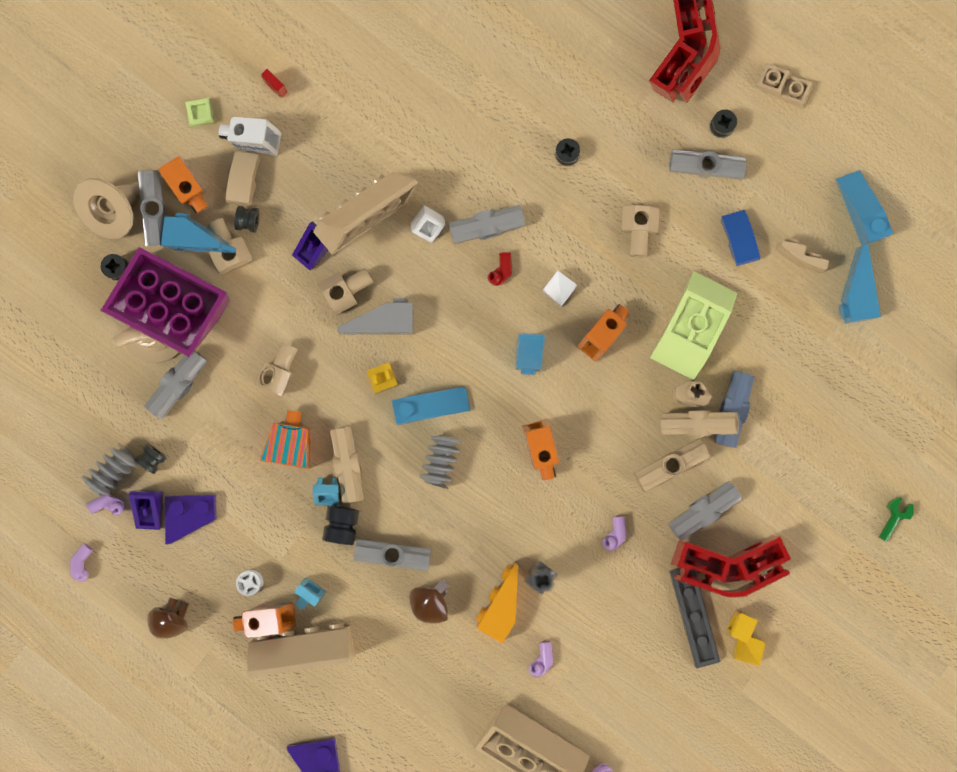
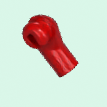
[488,252,512,286]

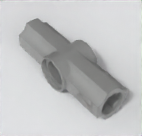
[669,149,746,180]
[138,170,165,246]
[449,205,525,244]
[144,351,208,419]
[668,481,742,541]
[354,539,431,571]

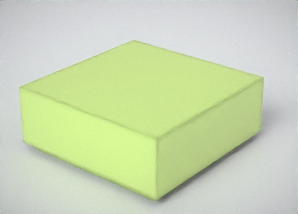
[185,98,215,128]

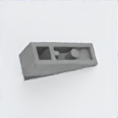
[338,298,414,335]

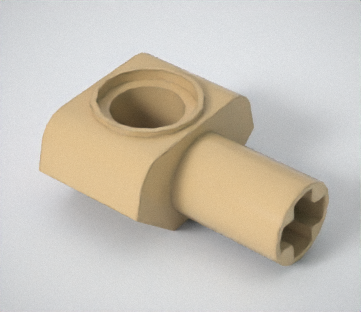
[621,205,659,257]
[208,218,252,274]
[318,268,374,315]
[255,343,298,396]
[672,381,712,407]

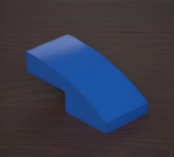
[721,210,760,266]

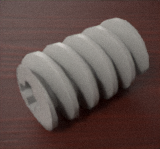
[420,435,462,489]
[82,443,138,496]

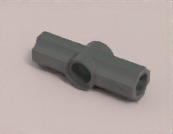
[524,561,558,595]

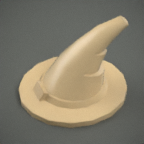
[74,178,140,239]
[111,323,180,363]

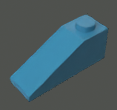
[836,170,893,246]
[161,213,236,253]
[839,244,881,324]
[516,334,545,375]
[392,387,470,425]

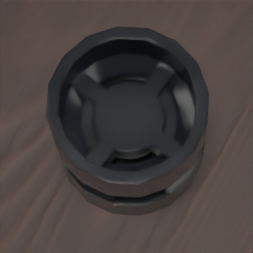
[322,505,360,545]

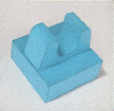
[313,477,340,506]
[295,577,326,610]

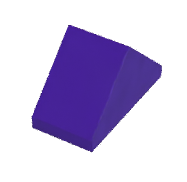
[292,221,328,270]
[129,490,163,530]

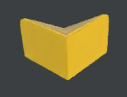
[726,610,758,643]
[732,637,766,666]

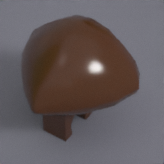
[409,579,450,624]
[147,597,189,639]

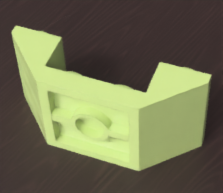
[650,271,738,380]

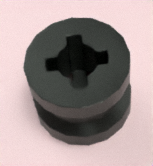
[710,109,737,138]
[555,138,580,167]
[234,206,259,233]
[100,254,129,281]
[134,444,167,474]

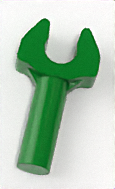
[878,497,914,542]

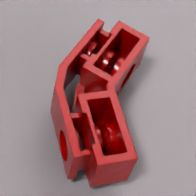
[649,0,721,103]
[671,536,791,598]

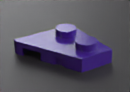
[165,495,217,544]
[287,738,340,772]

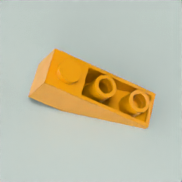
[475,561,518,644]

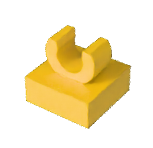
[366,362,398,394]

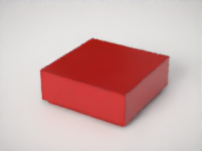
[261,69,288,98]

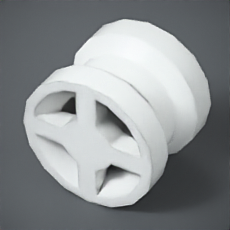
[236,569,264,596]

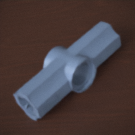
[714,371,755,448]

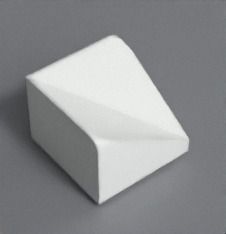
[410,205,446,243]
[542,271,577,307]

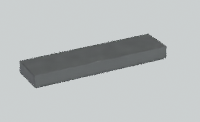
[669,568,720,669]

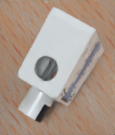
[218,117,282,156]

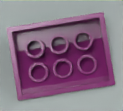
[100,247,230,358]

